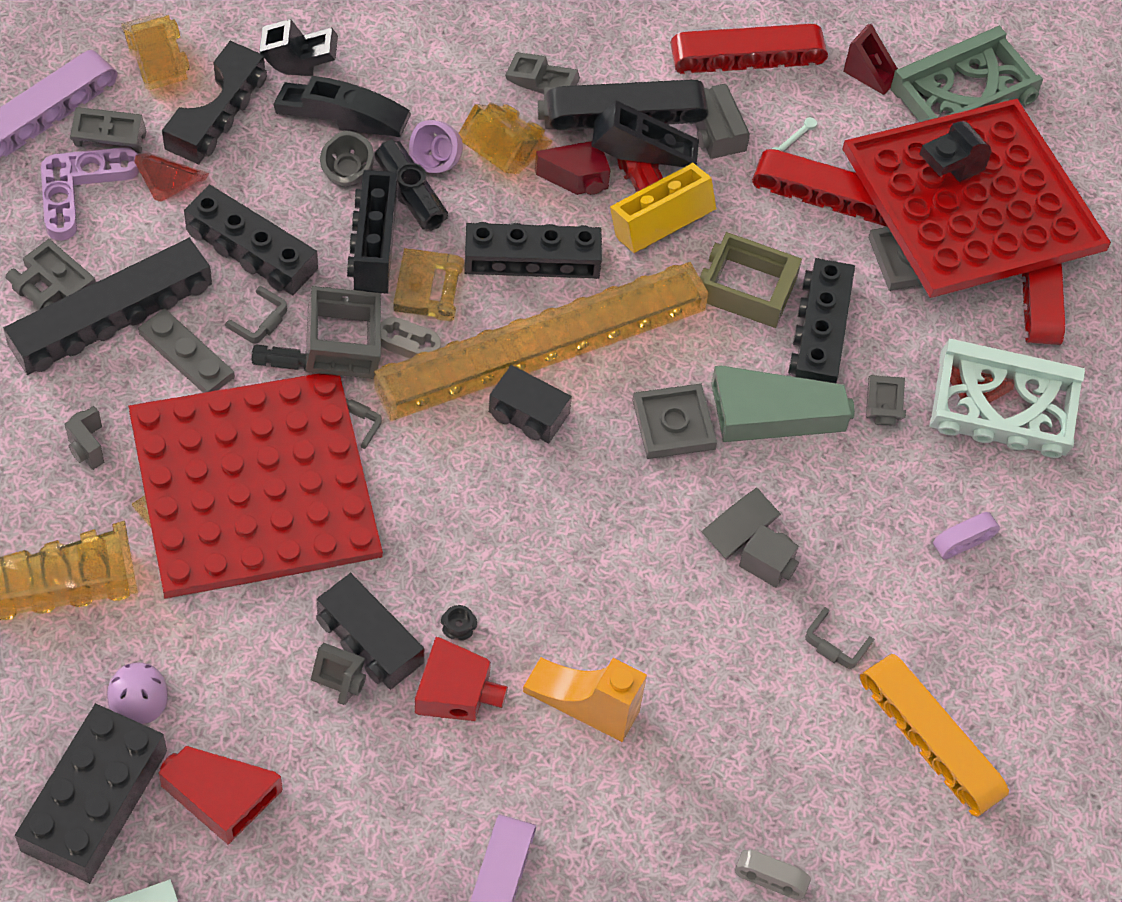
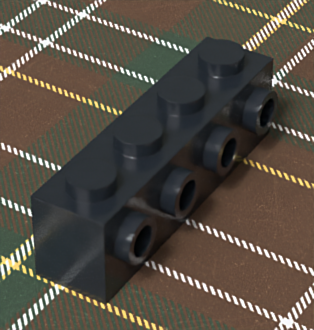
[347,170,397,294]
[184,184,318,296]
[464,222,602,279]
[788,258,855,384]

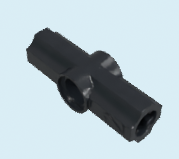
[375,139,448,231]

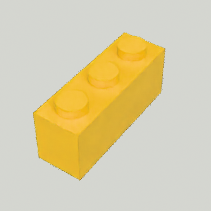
[610,163,717,253]

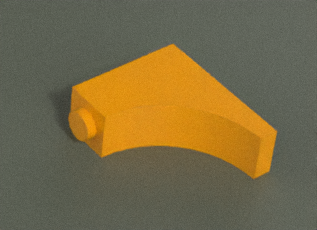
[523,657,647,742]

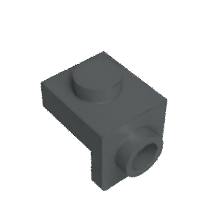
[866,375,906,426]
[64,406,105,470]
[310,642,366,705]

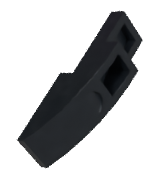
[273,76,411,137]

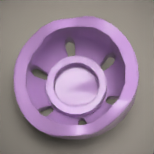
[409,120,463,173]
[107,662,168,724]

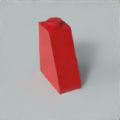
[158,746,283,845]

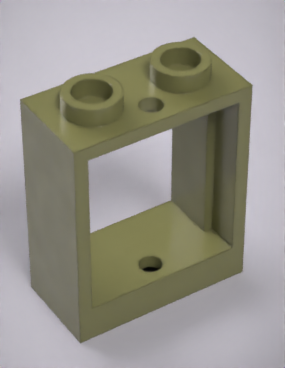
[697,232,802,328]

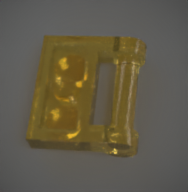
[393,248,464,321]

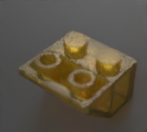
[458,102,553,174]

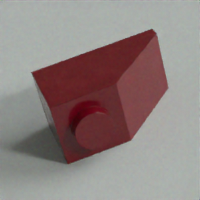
[535,141,611,195]

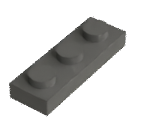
[138,308,235,393]

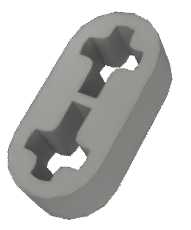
[381,317,441,363]
[735,850,811,900]

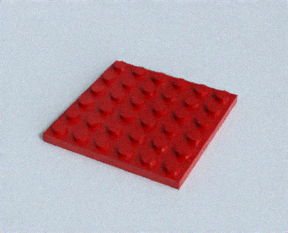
[842,99,1111,298]
[128,373,383,599]

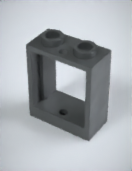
[305,286,381,379]

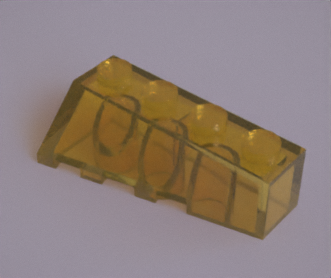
[0,520,138,620]

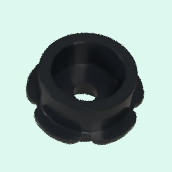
[441,605,477,641]

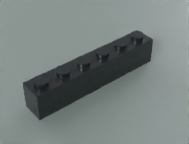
[3,237,212,375]

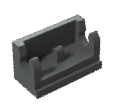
[70,107,147,153]

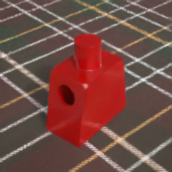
[415,637,508,721]

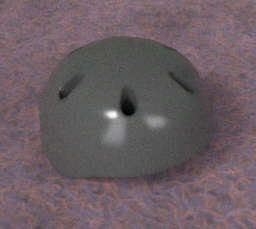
[320,131,374,187]

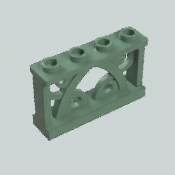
[891,25,1043,122]

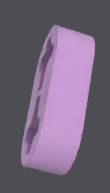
[933,512,1000,560]

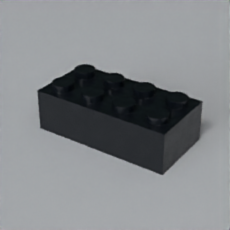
[14,703,167,884]

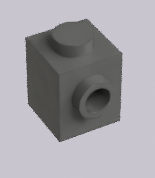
[739,524,799,588]

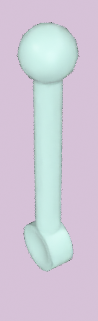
[771,117,817,151]

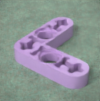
[41,148,140,241]

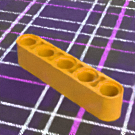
[860,654,1009,817]

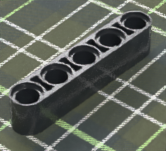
[546,79,709,130]

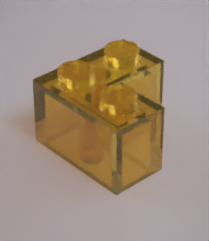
[121,13,190,90]

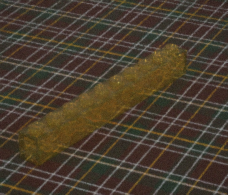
[374,262,708,422]

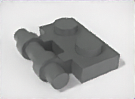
[6,239,96,311]

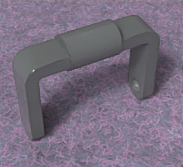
[225,286,287,344]
[346,398,382,449]
[805,607,875,669]

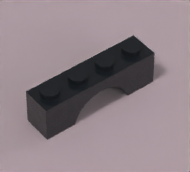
[162,40,267,165]

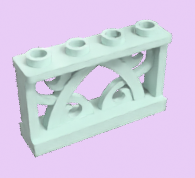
[929,338,1085,458]

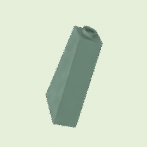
[711,365,855,442]

